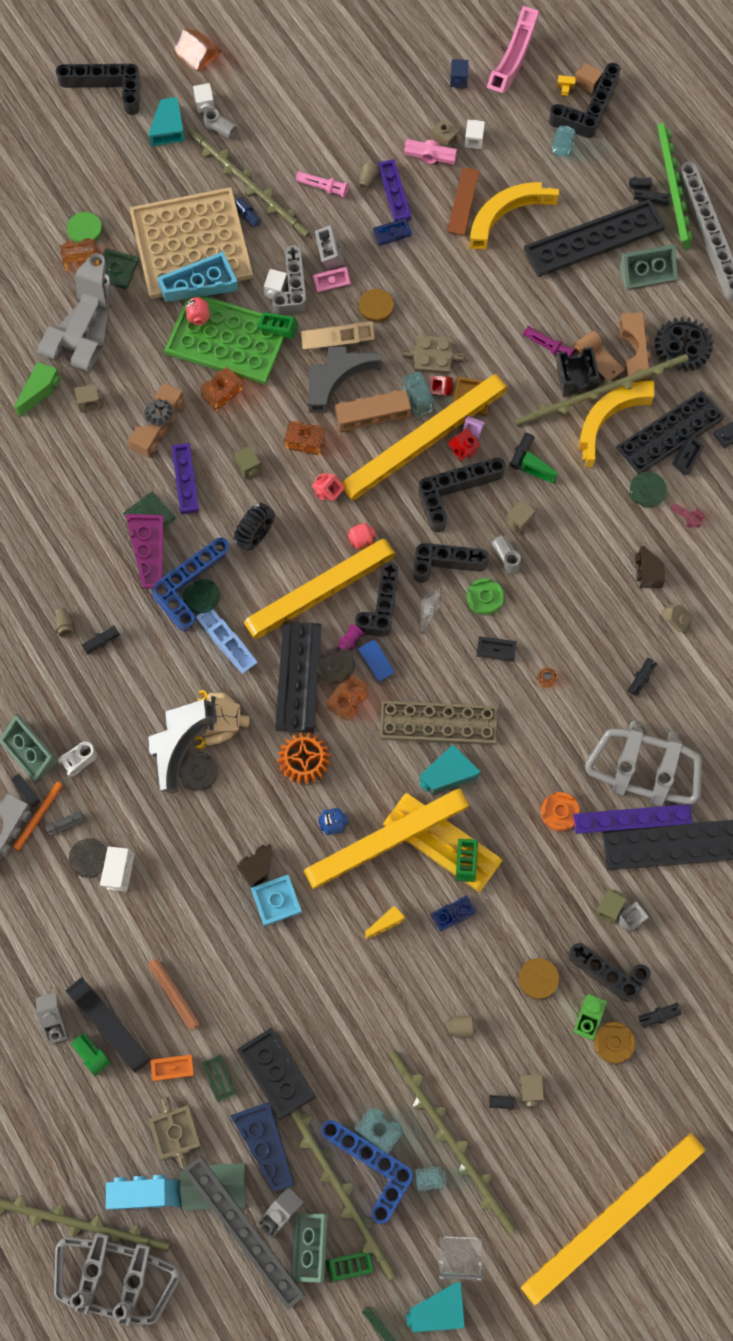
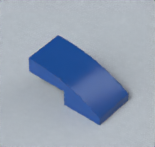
[358,639,395,682]

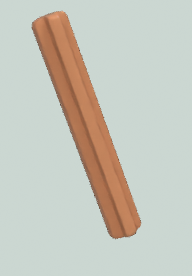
[148,959,200,1030]

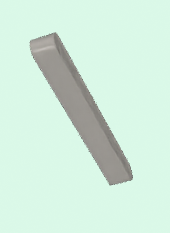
[680,162,733,301]

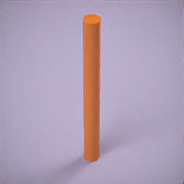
[13,781,63,851]

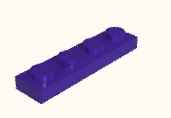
[378,159,412,223]
[171,443,199,514]

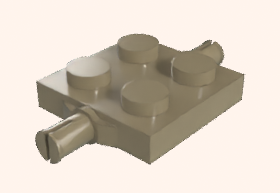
[403,335,464,374]
[148,1097,201,1169]

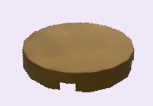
[359,289,394,323]
[518,958,559,999]
[594,1022,636,1064]

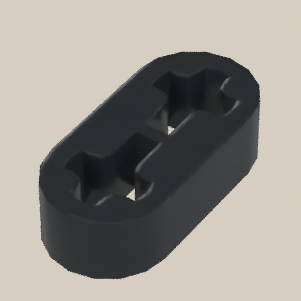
[11,773,41,807]

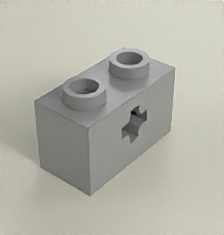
[315,225,345,270]

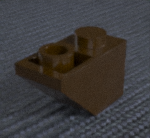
[635,546,665,588]
[237,844,273,888]

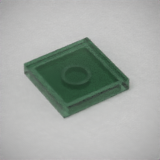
[98,248,139,290]
[123,491,176,529]

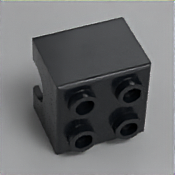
[556,347,600,397]

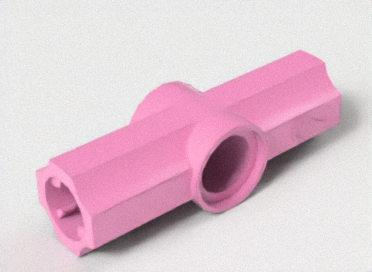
[404,139,457,165]

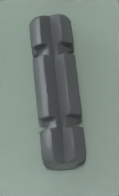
[46,811,84,835]

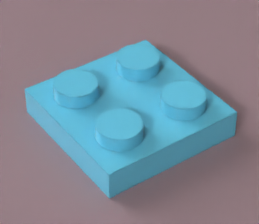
[251,875,302,927]

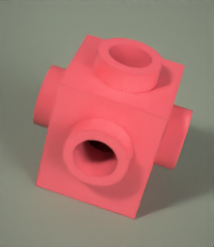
[311,473,345,501]

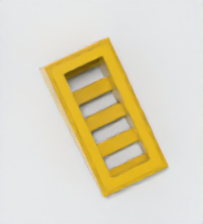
[365,906,405,940]

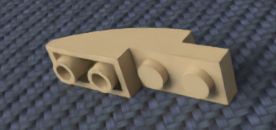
[300,321,375,349]

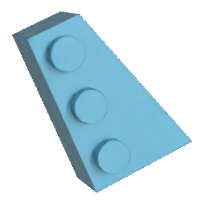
[106,1175,182,1210]

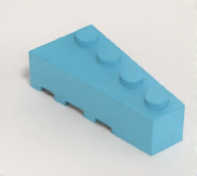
[157,252,238,302]

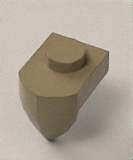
[661,605,693,632]

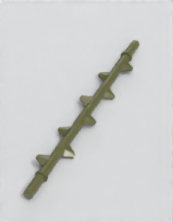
[188,128,310,238]
[515,354,689,426]
[389,1051,516,1234]
[291,1110,397,1280]
[0,1195,170,1252]

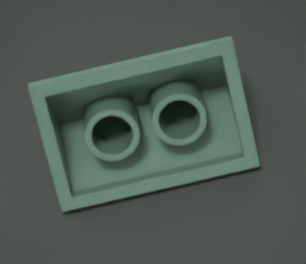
[619,244,678,289]
[0,714,58,782]
[180,1163,246,1210]
[291,1214,328,1283]

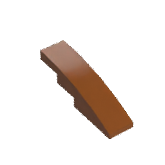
[447,167,480,236]

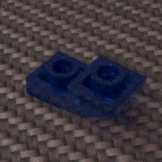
[430,895,477,932]

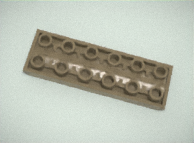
[380,701,497,745]

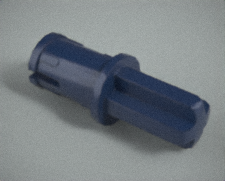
[235,197,261,227]

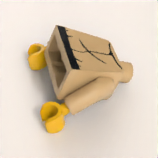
[194,690,250,750]

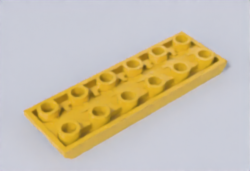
[382,793,503,893]

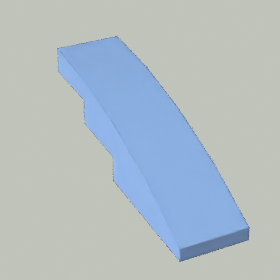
[195,606,258,674]

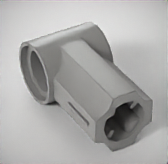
[204,108,237,139]
[491,535,521,574]

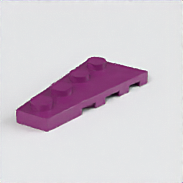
[125,514,163,589]

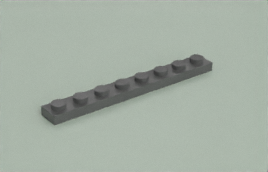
[183,1155,305,1310]

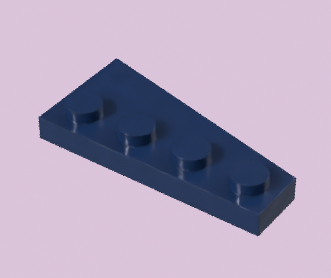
[230,1102,295,1192]

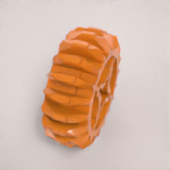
[278,733,330,785]

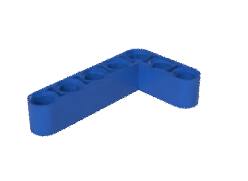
[152,537,229,631]
[321,1120,413,1224]

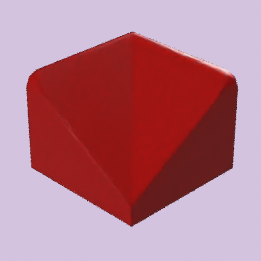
[430,376,453,395]

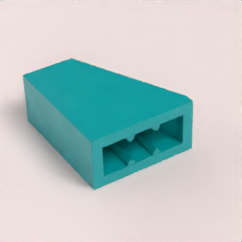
[149,97,185,147]
[419,745,481,795]
[406,1282,465,1332]

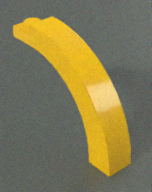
[469,182,559,249]
[578,381,654,468]

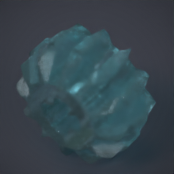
[552,126,576,157]

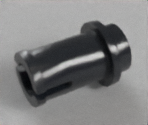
[629,176,652,190]
[489,1094,515,1111]

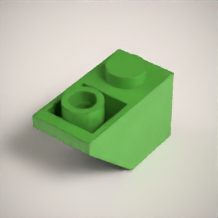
[573,994,607,1041]

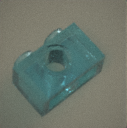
[402,371,434,417]
[354,1108,403,1155]

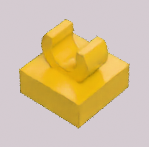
[557,75,576,96]

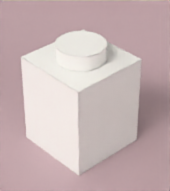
[193,83,214,113]
[465,120,485,149]
[264,269,288,299]

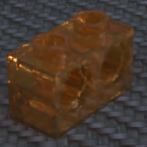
[327,672,369,720]

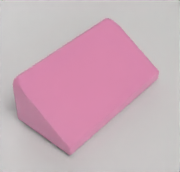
[312,267,351,293]

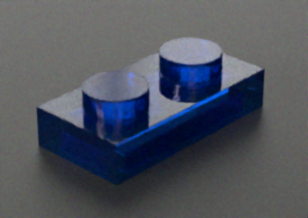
[373,218,412,246]

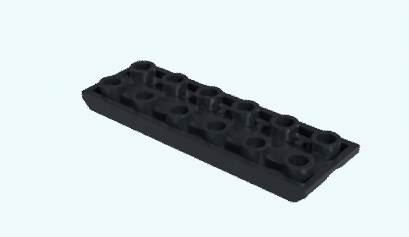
[616,391,725,475]
[275,622,321,733]

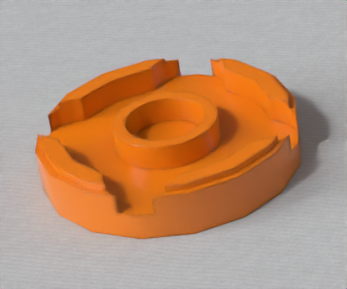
[541,792,580,832]

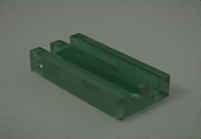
[202,1054,237,1102]
[362,1307,396,1341]

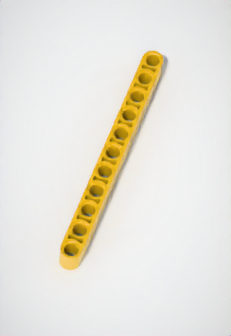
[342,374,508,501]
[520,1133,706,1305]

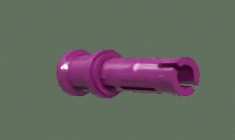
[523,326,576,356]
[319,624,364,678]

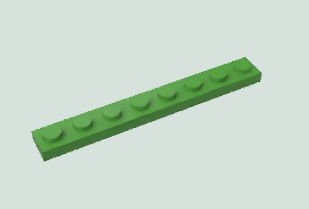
[657,122,693,250]

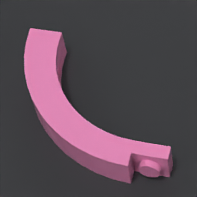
[486,6,540,93]

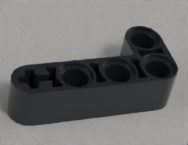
[413,543,489,583]
[355,562,398,637]
[568,943,651,1002]

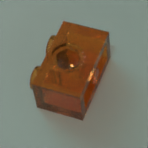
[200,367,243,411]
[284,421,325,456]

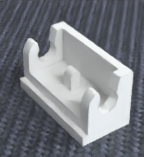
[100,847,135,892]

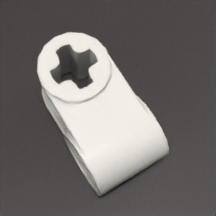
[58,742,97,777]

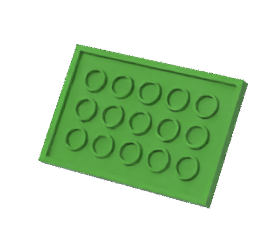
[164,296,285,385]

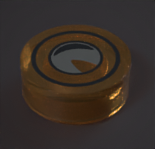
[537,667,557,688]

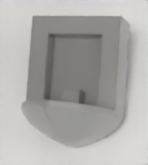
[618,901,650,931]

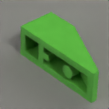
[14,362,60,417]

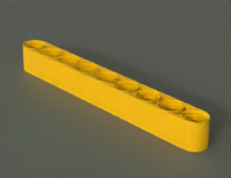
[244,539,396,639]
[304,788,470,889]

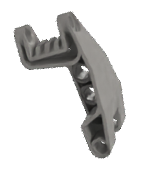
[38,253,111,372]

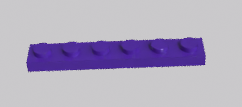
[573,804,693,834]

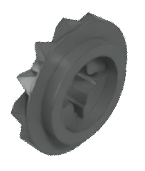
[144,398,174,426]

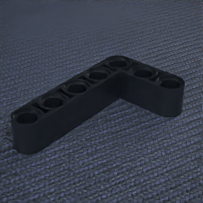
[56,63,141,115]
[549,63,621,138]
[418,457,506,532]
[65,977,151,1073]

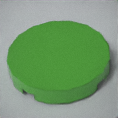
[67,212,102,245]
[466,578,504,615]

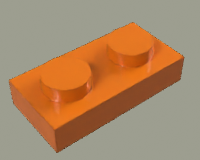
[151,1054,194,1082]

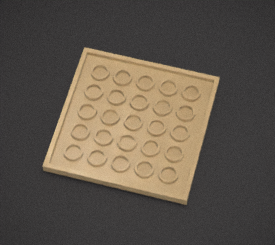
[129,187,253,299]

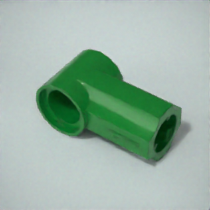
[71,1033,111,1076]

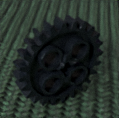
[654,317,714,372]

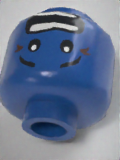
[318,808,348,835]

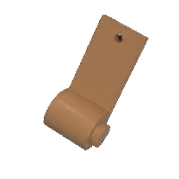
[574,331,625,381]

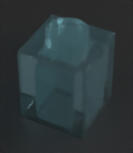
[415,1166,447,1192]

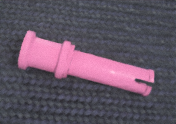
[296,171,349,198]

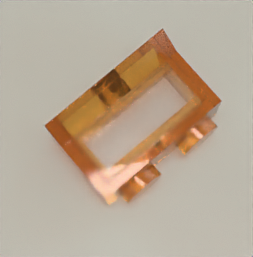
[60,238,100,271]

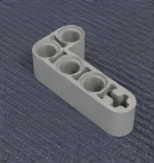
[272,245,306,315]

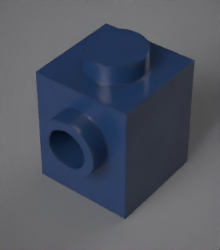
[450,59,469,88]

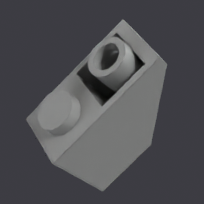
[36,992,68,1045]
[256,1187,304,1240]

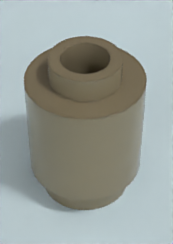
[447,1015,477,1038]

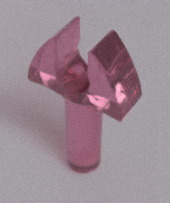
[670,503,705,528]

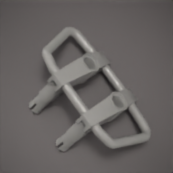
[585,720,702,807]
[54,1232,180,1326]

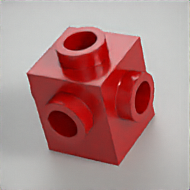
[448,428,481,461]

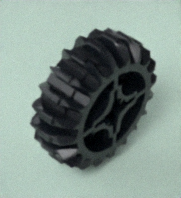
[233,502,275,551]

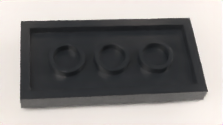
[236,1027,316,1121]

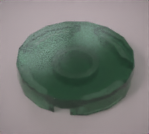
[629,472,667,508]
[183,579,220,614]

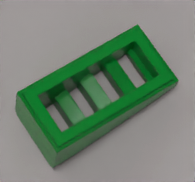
[257,312,299,339]
[521,451,558,484]
[456,838,478,882]
[326,1252,374,1283]

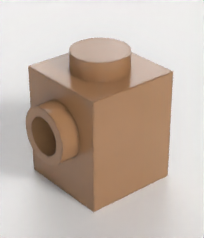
[575,63,603,94]

